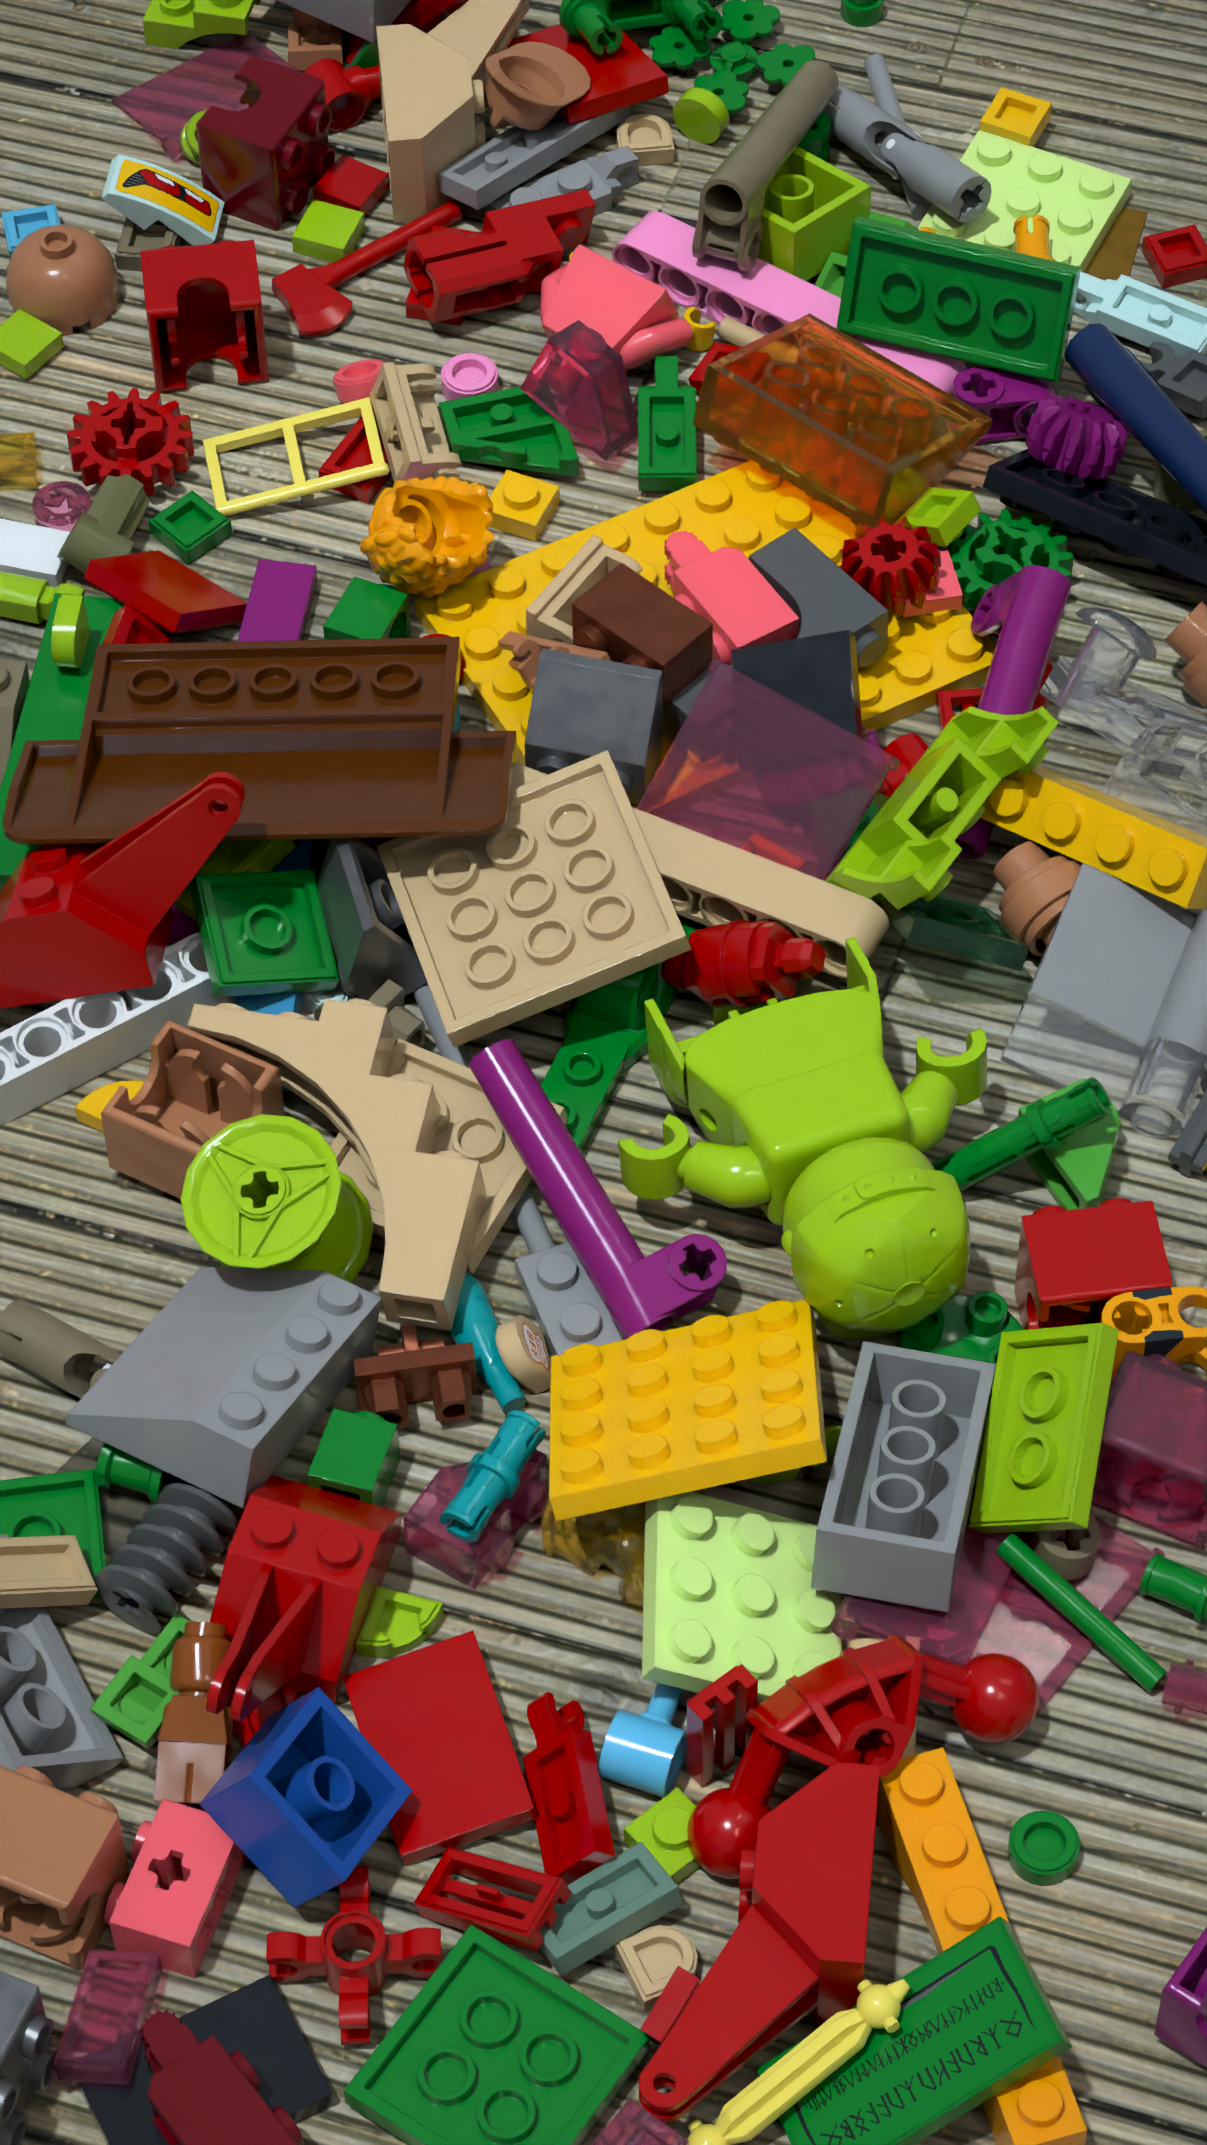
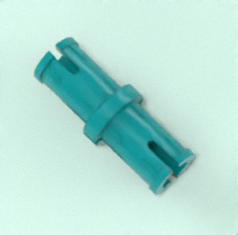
[440,1410,546,1543]

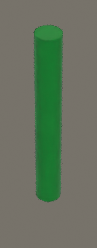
[995,1533,1168,1693]

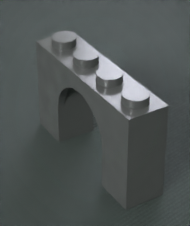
[663,527,888,768]

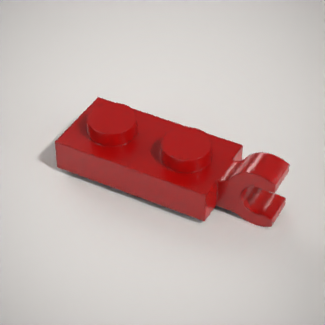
[523,1692,616,1885]

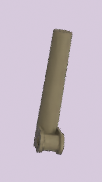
[692,60,839,272]

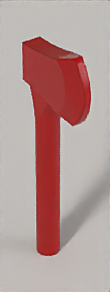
[272,200,462,337]

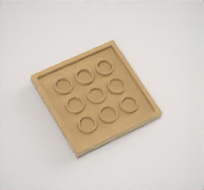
[376,750,692,1048]

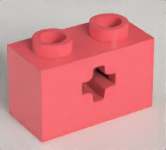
[104,1799,247,1979]

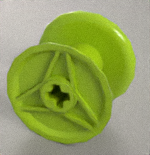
[181,1114,374,1283]

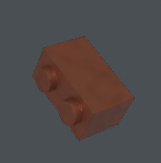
[572,563,713,706]

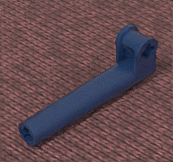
[1064,323,1207,515]

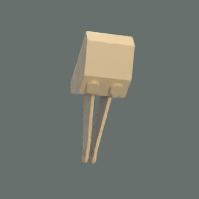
[376,0,529,223]

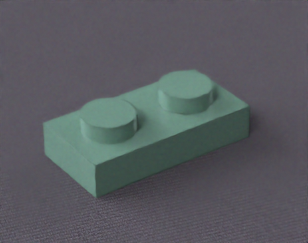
[539,1842,683,1976]

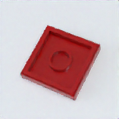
[84,550,247,634]

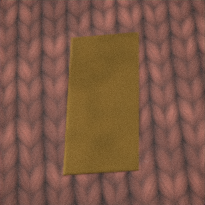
[1084,208,1148,281]

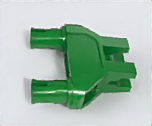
[559,0,723,55]

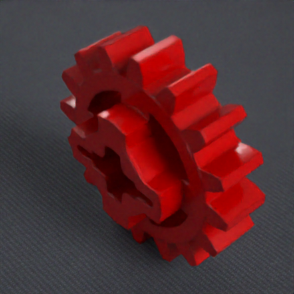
[67,388,195,496]

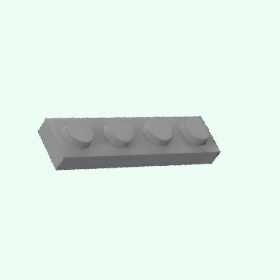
[437,106,632,210]

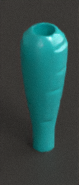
[447,1272,526,1414]

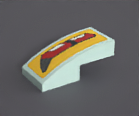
[101,155,225,246]

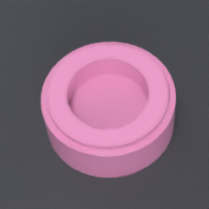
[441,353,499,401]

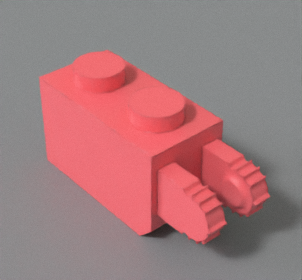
[664,530,799,665]

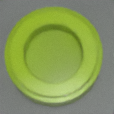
[673,87,730,144]

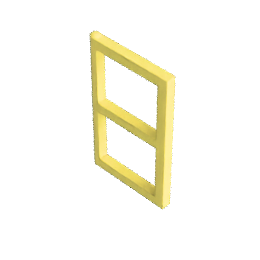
[203,397,390,516]

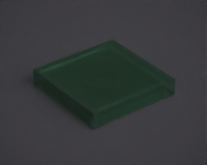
[871,895,1029,971]

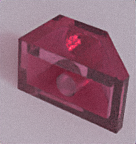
[520,320,638,461]

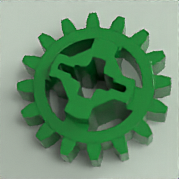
[947,509,1073,611]

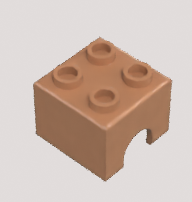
[101,1020,285,1199]
[0,1765,130,1970]

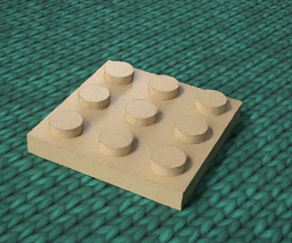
[330,1039,568,1275]

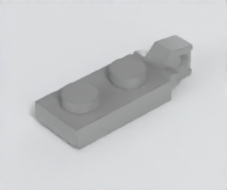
[489,146,639,217]

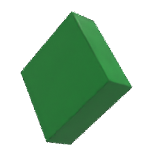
[149,490,232,565]

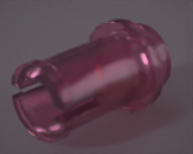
[1161,1659,1207,1715]

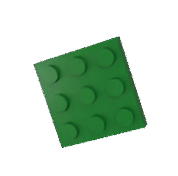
[344,1924,650,2145]

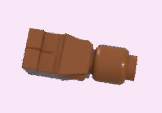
[154,1622,233,1812]

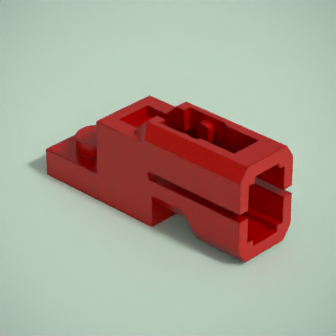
[403,189,596,323]

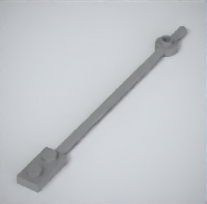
[359,837,622,1356]

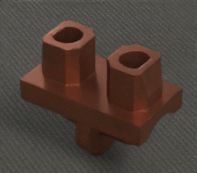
[353,1323,477,1430]

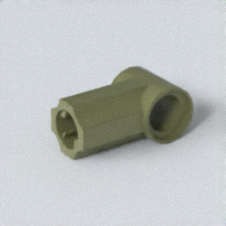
[57,474,151,574]

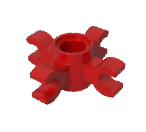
[266,1866,443,2045]

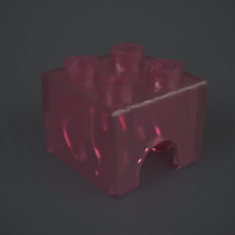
[1091,1350,1207,1550]

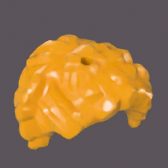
[360,476,495,598]

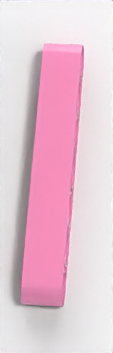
[612,211,967,420]

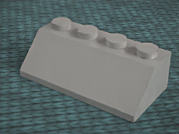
[0,1534,123,1792]

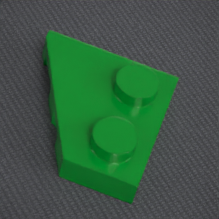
[439,381,579,476]

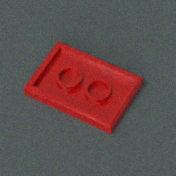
[507,24,669,125]
[342,1630,538,1866]

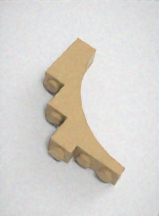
[188,999,486,1331]

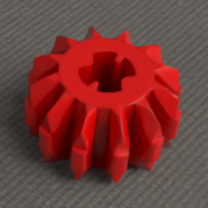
[839,515,941,618]

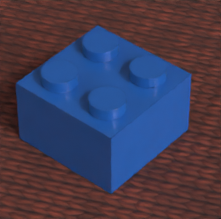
[199,1687,413,1908]

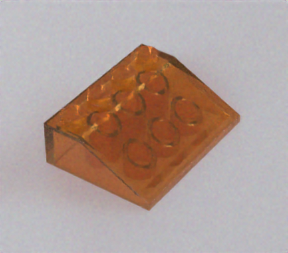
[693,313,993,528]

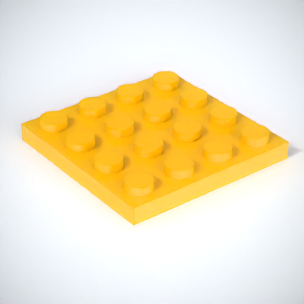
[549,1299,827,1521]

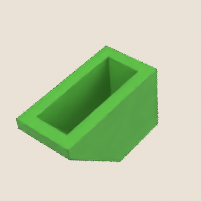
[1018,1078,1121,1210]

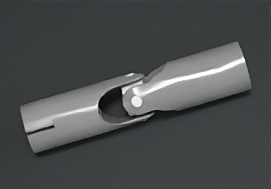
[824,86,992,223]

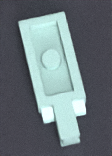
[1073,271,1207,359]

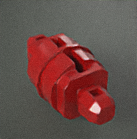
[661,919,826,1008]

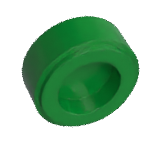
[1007,1811,1080,1886]

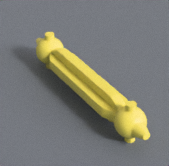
[686,1979,910,2145]

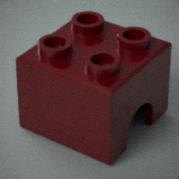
[196,55,335,231]

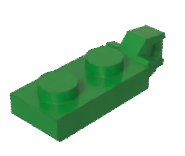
[638,356,697,491]

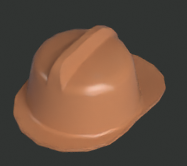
[484,41,591,130]

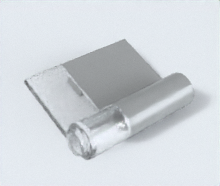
[1000,863,1207,1140]

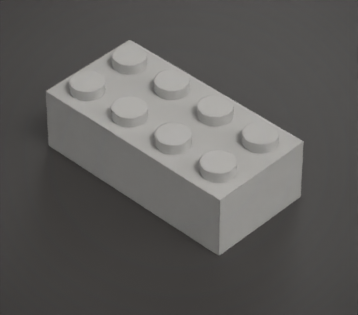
[811,1341,996,1612]

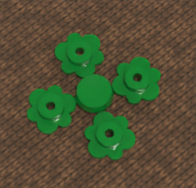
[649,0,815,114]

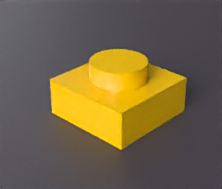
[979,87,1052,147]
[489,470,560,542]

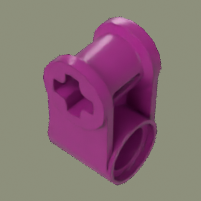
[948,367,1058,445]

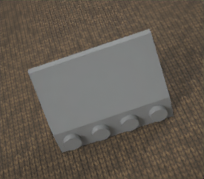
[66,1266,382,1508]

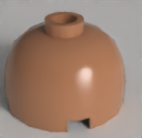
[6,224,120,336]

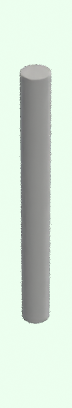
[864,54,932,220]

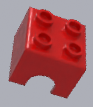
[140,240,269,392]
[1014,1198,1172,1330]

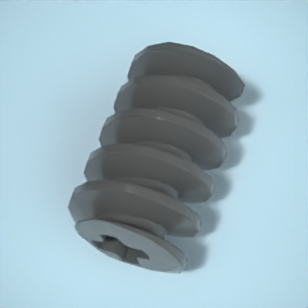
[95,1483,239,1634]

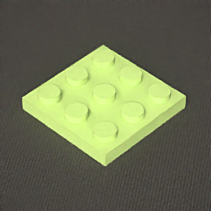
[917,130,1132,272]
[642,1492,842,1706]

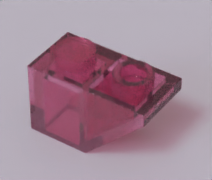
[403,1450,549,1590]

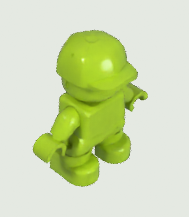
[618,937,987,1339]

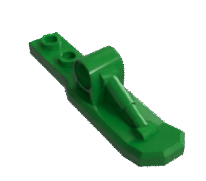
[541,914,709,1154]

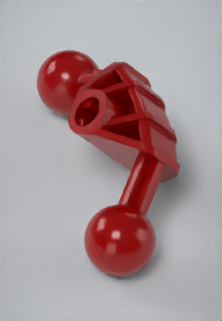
[687,1635,1039,1879]

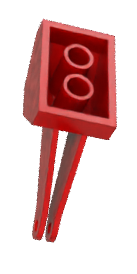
[0,772,245,1009]
[206,1475,402,1722]
[639,1762,880,2123]

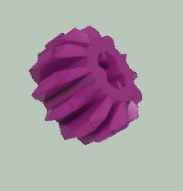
[1025,395,1128,480]

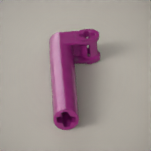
[955,565,1072,859]
[468,1039,727,1339]

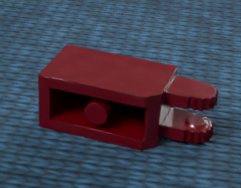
[141,2010,304,2145]

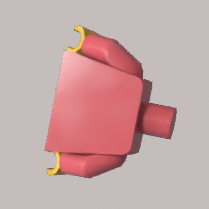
[540,244,717,391]

